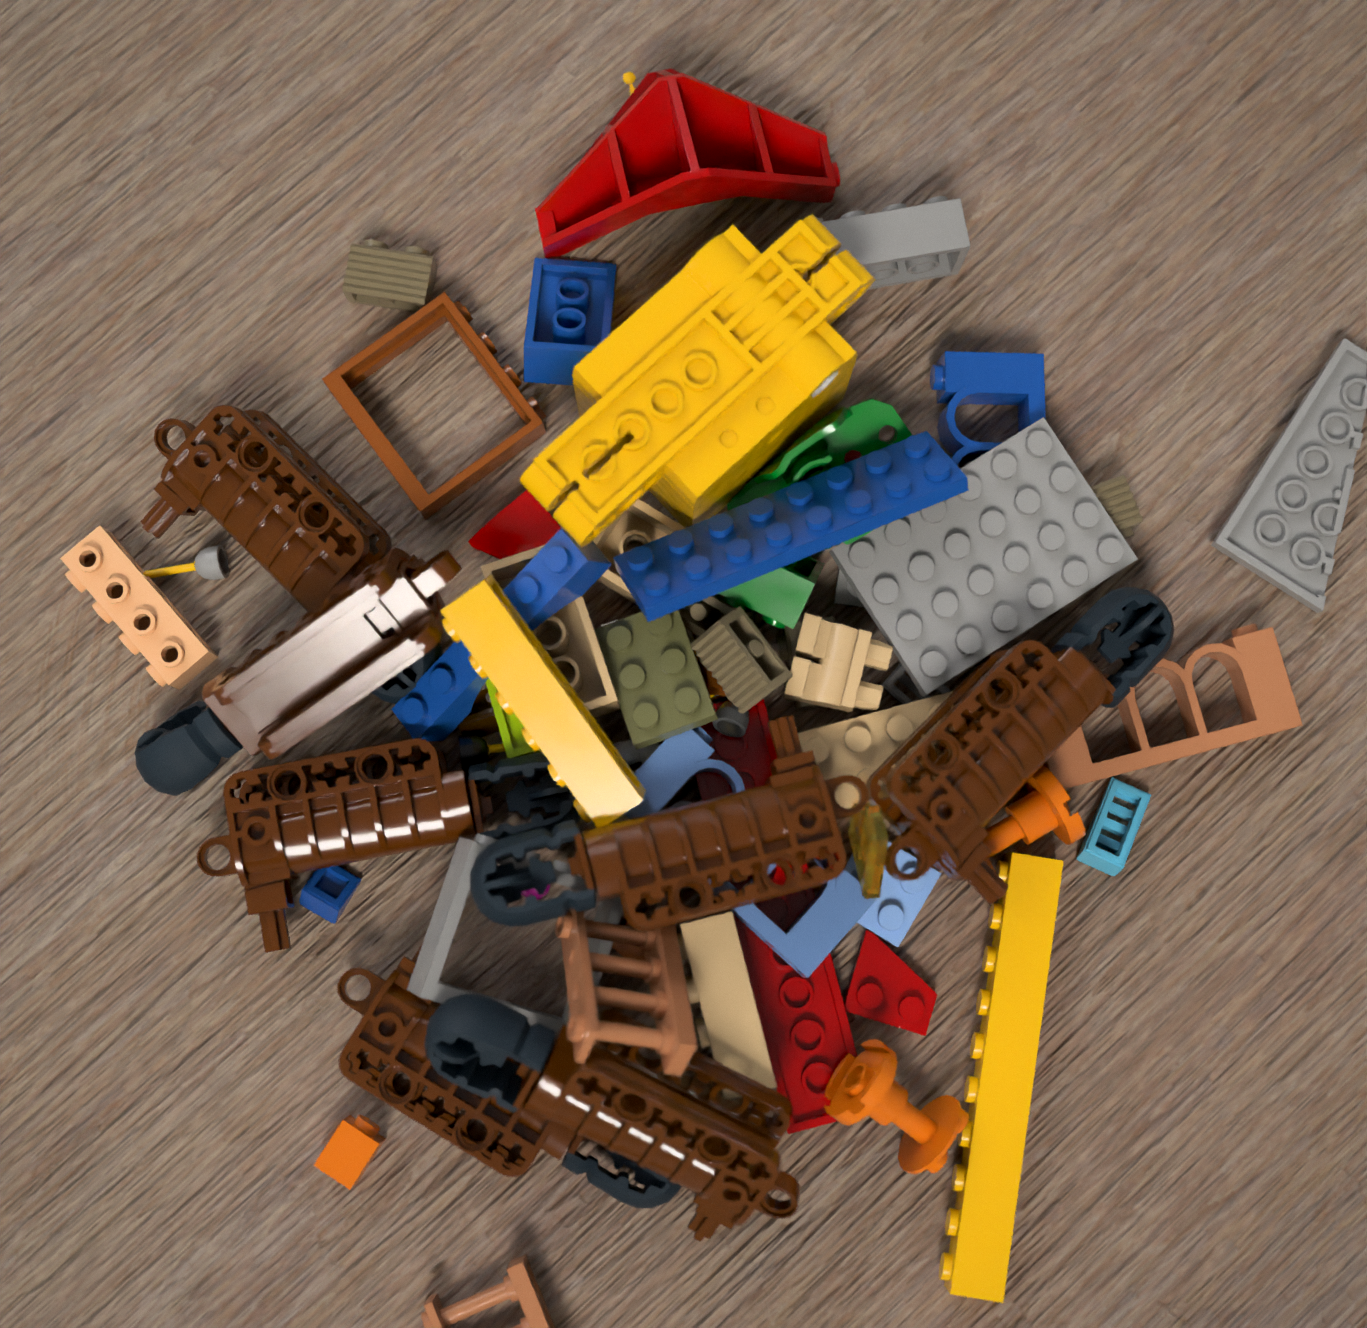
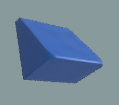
[299,866,361,924]

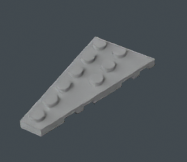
[1211,338,1367,613]

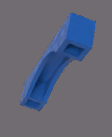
[391,528,612,741]

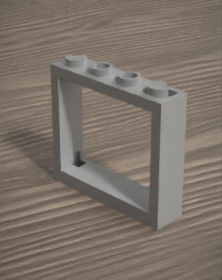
[407,833,623,1036]

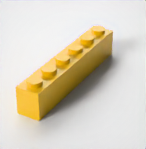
[441,575,646,827]

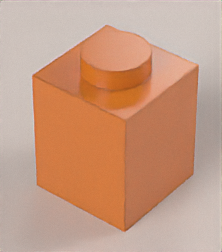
[313,1114,386,1190]

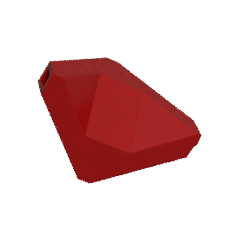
[535,68,840,259]

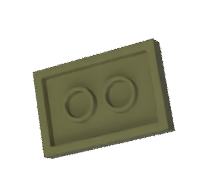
[594,610,718,750]

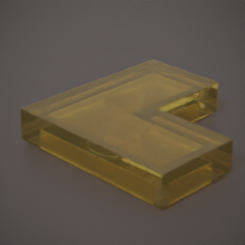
[848,803,888,899]

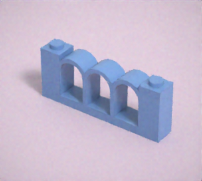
[625,727,877,978]

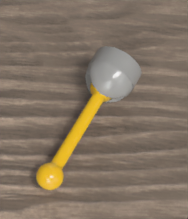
[143,545,229,580]

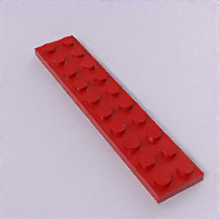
[695,699,857,1134]

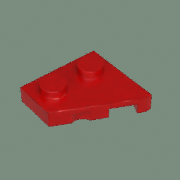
[844,930,938,1036]

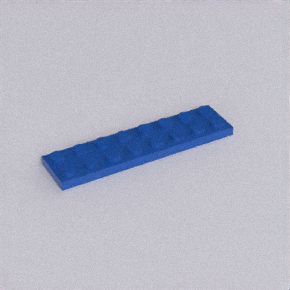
[613,431,969,622]

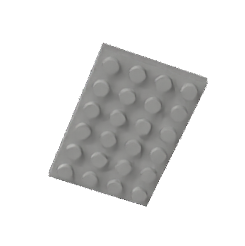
[829,417,1138,696]

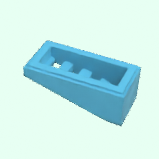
[1076,777,1152,876]

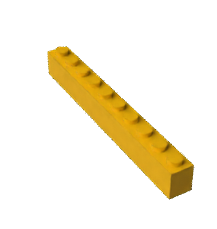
[939,852,1064,1303]

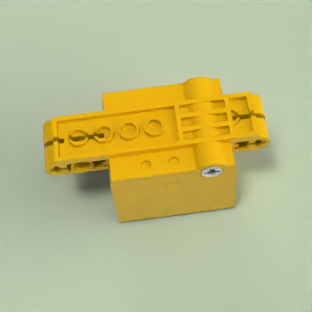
[519,214,875,547]

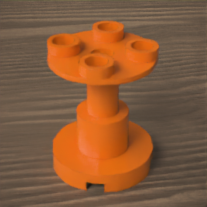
[982,765,1086,872]
[824,1039,969,1174]

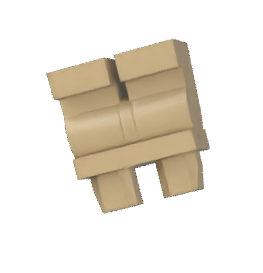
[784,613,893,713]

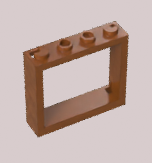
[322,292,547,520]

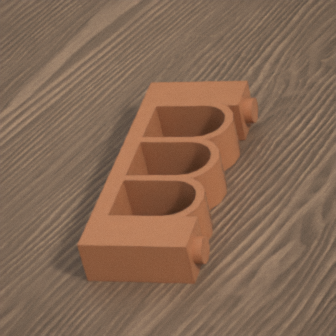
[1043,623,1303,789]

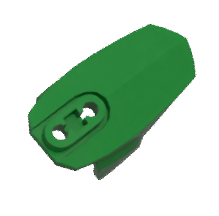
[727,398,913,549]

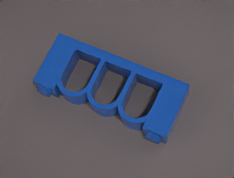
[930,351,1046,465]

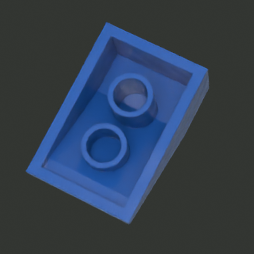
[524,258,616,386]

